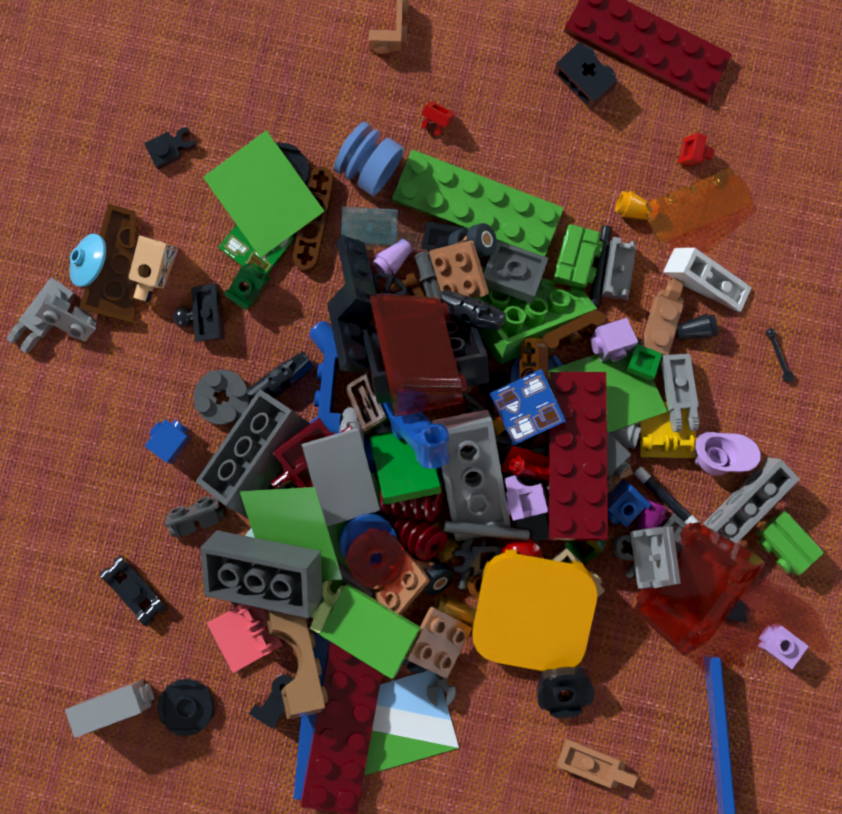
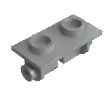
[35,294,97,342]

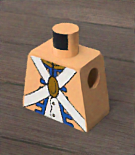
[129,235,179,302]

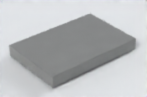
[302,428,380,526]

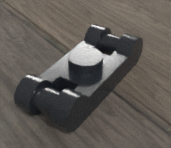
[99,554,169,627]

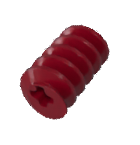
[380,486,443,521]
[387,511,448,561]

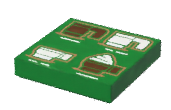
[218,225,295,275]

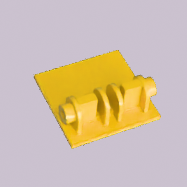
[640,402,698,458]

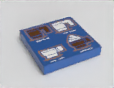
[489,369,566,445]

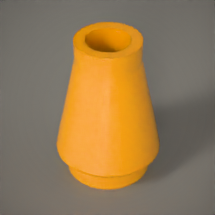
[615,191,658,222]

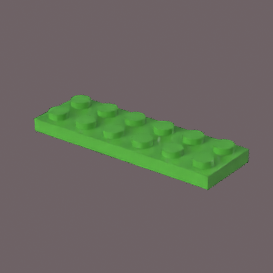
[392,150,564,256]

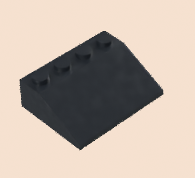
[361,312,490,404]

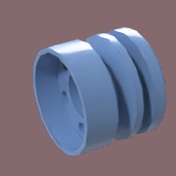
[333,122,404,196]

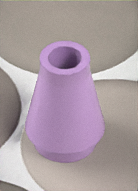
[372,239,413,276]

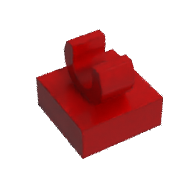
[421,101,456,136]
[678,133,714,167]

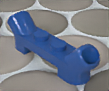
[309,321,342,434]
[383,398,450,469]

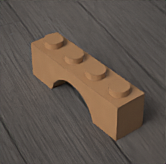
[264,609,328,720]

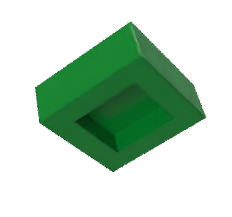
[626,344,662,381]

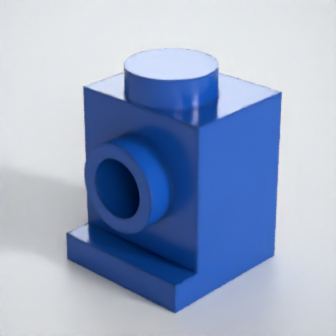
[607,479,651,527]

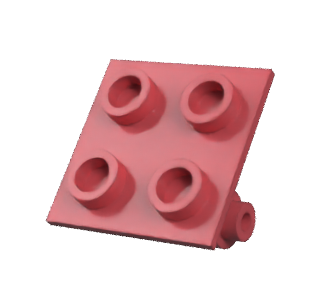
[207,604,283,673]

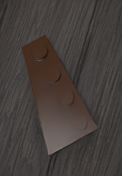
[79,203,136,325]

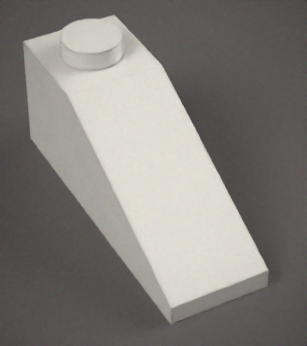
[663,248,752,312]

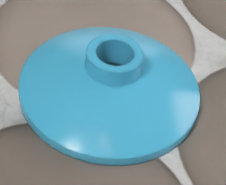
[69,234,106,287]

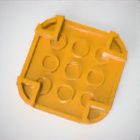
[473,550,597,671]

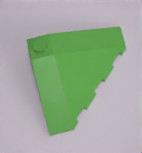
[475,260,597,365]

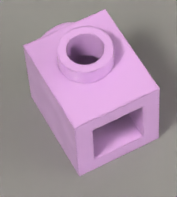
[590,318,638,362]
[757,624,809,669]

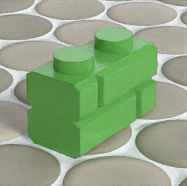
[553,224,603,290]
[755,510,824,575]

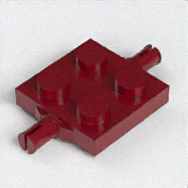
[271,417,353,489]

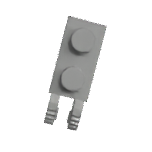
[7,277,76,353]
[660,354,699,432]

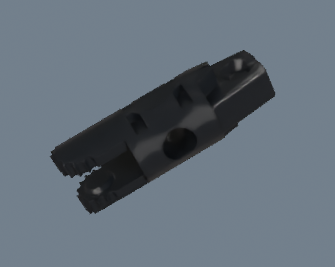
[440,290,507,331]
[246,351,314,399]

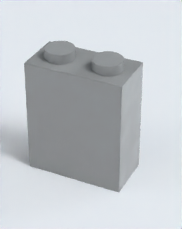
[65,679,154,738]

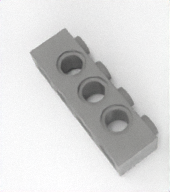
[692,457,800,559]

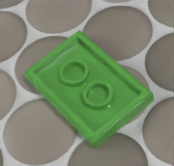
[319,584,421,679]

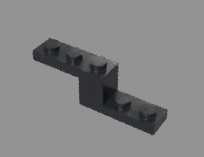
[327,235,379,376]

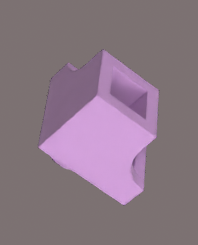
[504,475,549,520]

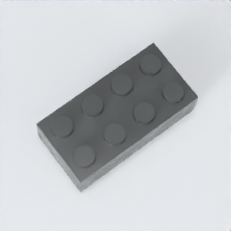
[196,389,311,518]
[200,530,323,618]

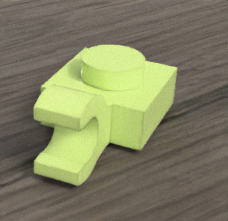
[310,580,344,634]

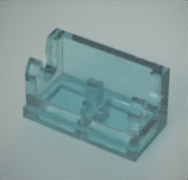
[341,207,398,245]

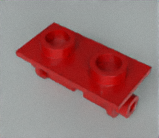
[501,446,549,483]

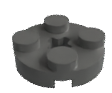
[194,369,250,425]

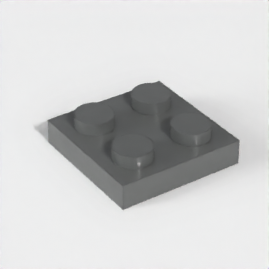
[483,240,548,303]

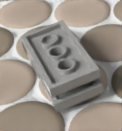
[432,410,511,542]

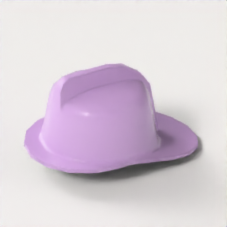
[695,432,761,476]

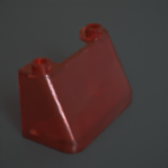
[370,294,467,417]
[632,522,765,656]

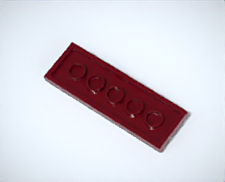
[564,0,732,104]
[549,372,608,541]
[300,641,382,814]

